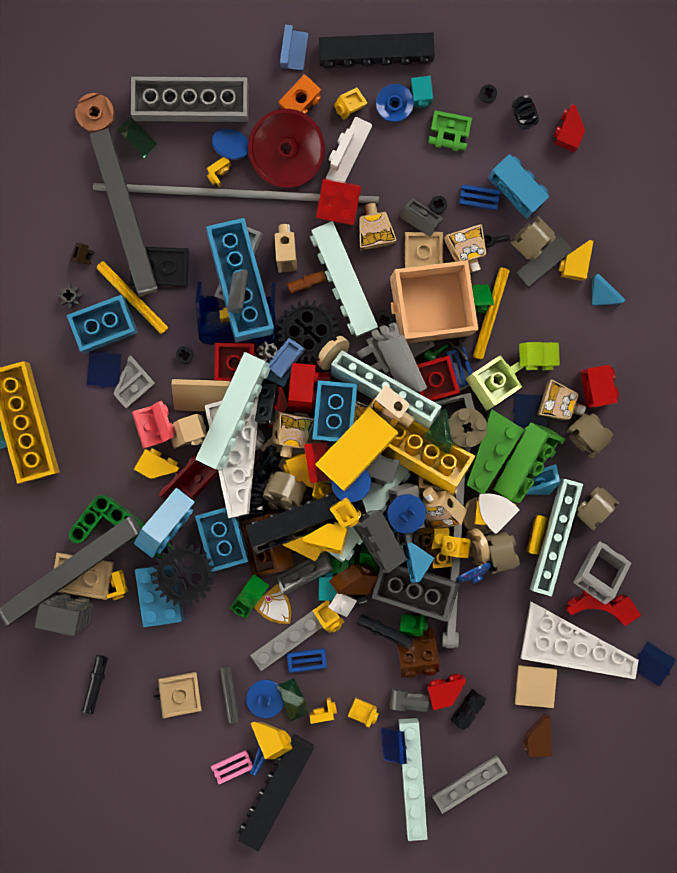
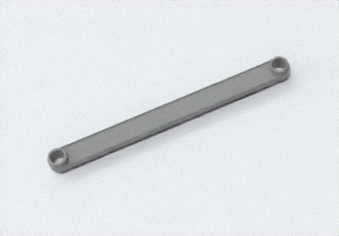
[442,447,471,649]

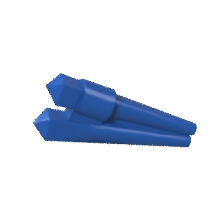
[250,746,266,776]

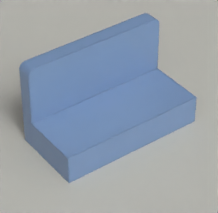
[280,24,308,71]

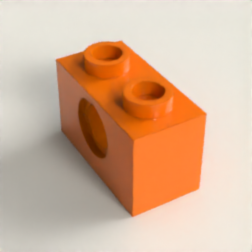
[278,74,322,114]

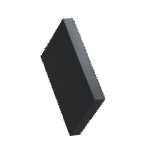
[130,247,189,287]

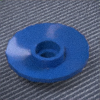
[376,84,414,122]
[456,563,492,584]

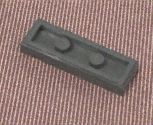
[516,236,572,287]
[276,551,333,595]

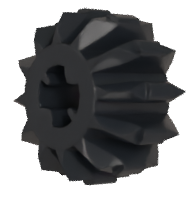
[512,95,539,130]
[249,483,268,515]

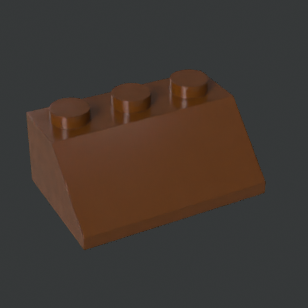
[239,511,295,576]

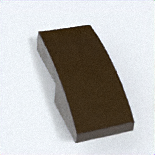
[413,527,436,569]

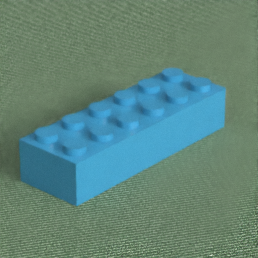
[206,218,274,343]

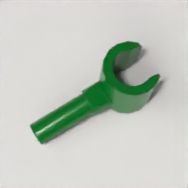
[422,343,449,362]

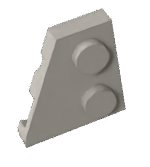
[114,356,156,409]

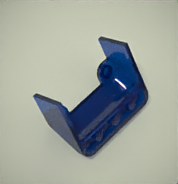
[195,281,276,346]

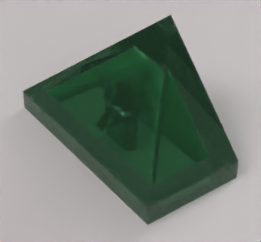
[117,117,157,157]
[424,409,453,453]
[276,678,309,721]

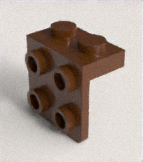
[397,628,439,678]

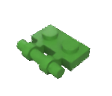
[428,110,472,151]

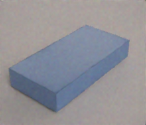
[269,338,305,380]

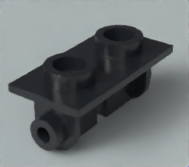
[255,383,280,425]
[252,445,283,483]
[451,689,486,730]

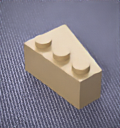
[171,414,208,449]

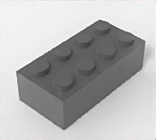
[372,564,460,622]
[34,593,95,636]

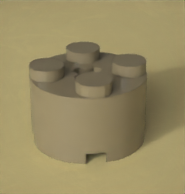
[511,216,556,260]
[446,408,487,448]
[567,413,613,458]
[263,472,307,511]
[576,486,619,531]
[485,531,520,574]

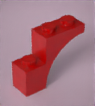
[564,590,641,626]

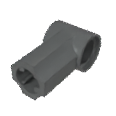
[389,688,429,712]

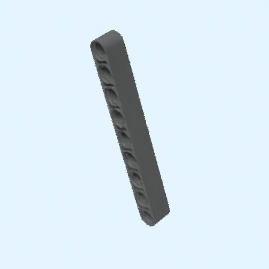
[90,128,158,297]
[0,515,141,627]

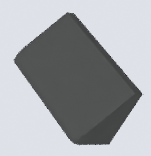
[399,198,444,236]
[227,270,248,314]

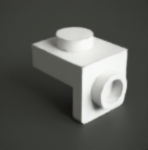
[329,594,357,617]

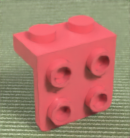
[132,401,175,449]

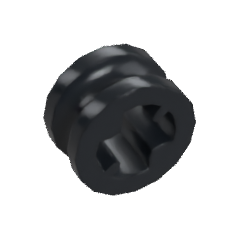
[480,84,497,103]
[430,196,447,214]
[375,312,393,329]
[176,346,194,364]

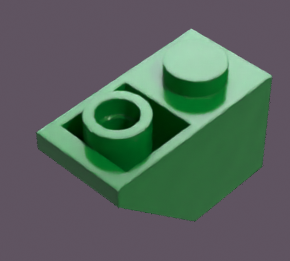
[472,284,494,313]
[230,574,269,619]

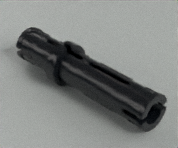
[357,614,414,650]
[82,655,108,714]

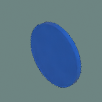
[212,128,249,160]
[332,470,371,503]
[387,494,426,533]
[246,680,285,718]

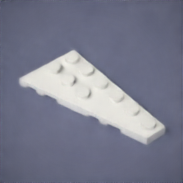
[205,395,259,518]
[520,601,639,679]

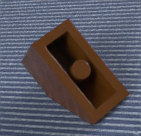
[329,563,378,595]
[522,714,552,757]

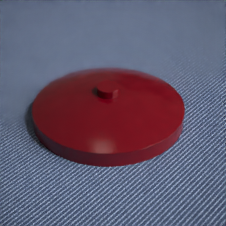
[248,109,325,188]

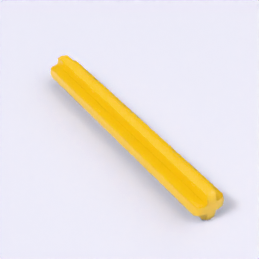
[96,261,168,334]
[473,267,509,360]

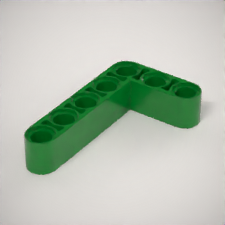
[69,495,173,559]

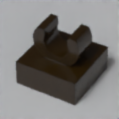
[70,243,95,264]

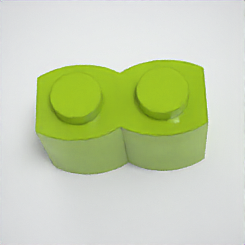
[519,342,560,371]

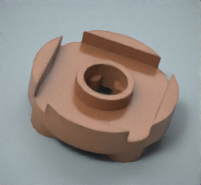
[75,93,115,133]

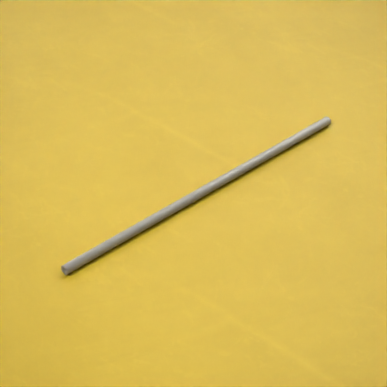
[93,183,379,204]

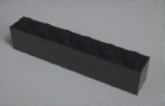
[319,32,435,68]
[246,493,366,554]
[237,734,314,852]

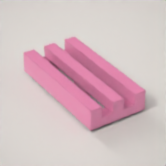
[211,750,253,784]

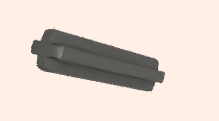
[220,666,239,723]

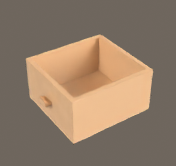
[390,260,478,344]

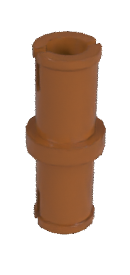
[287,270,327,295]

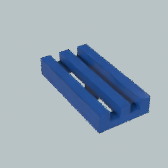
[459,184,500,210]
[446,347,473,388]
[287,648,327,673]

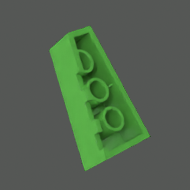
[465,409,524,494]
[493,422,566,503]

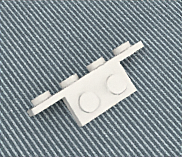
[326,117,372,182]

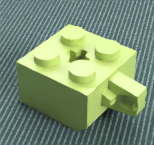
[465,355,523,411]

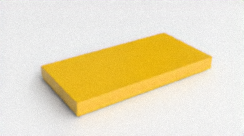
[315,407,399,492]

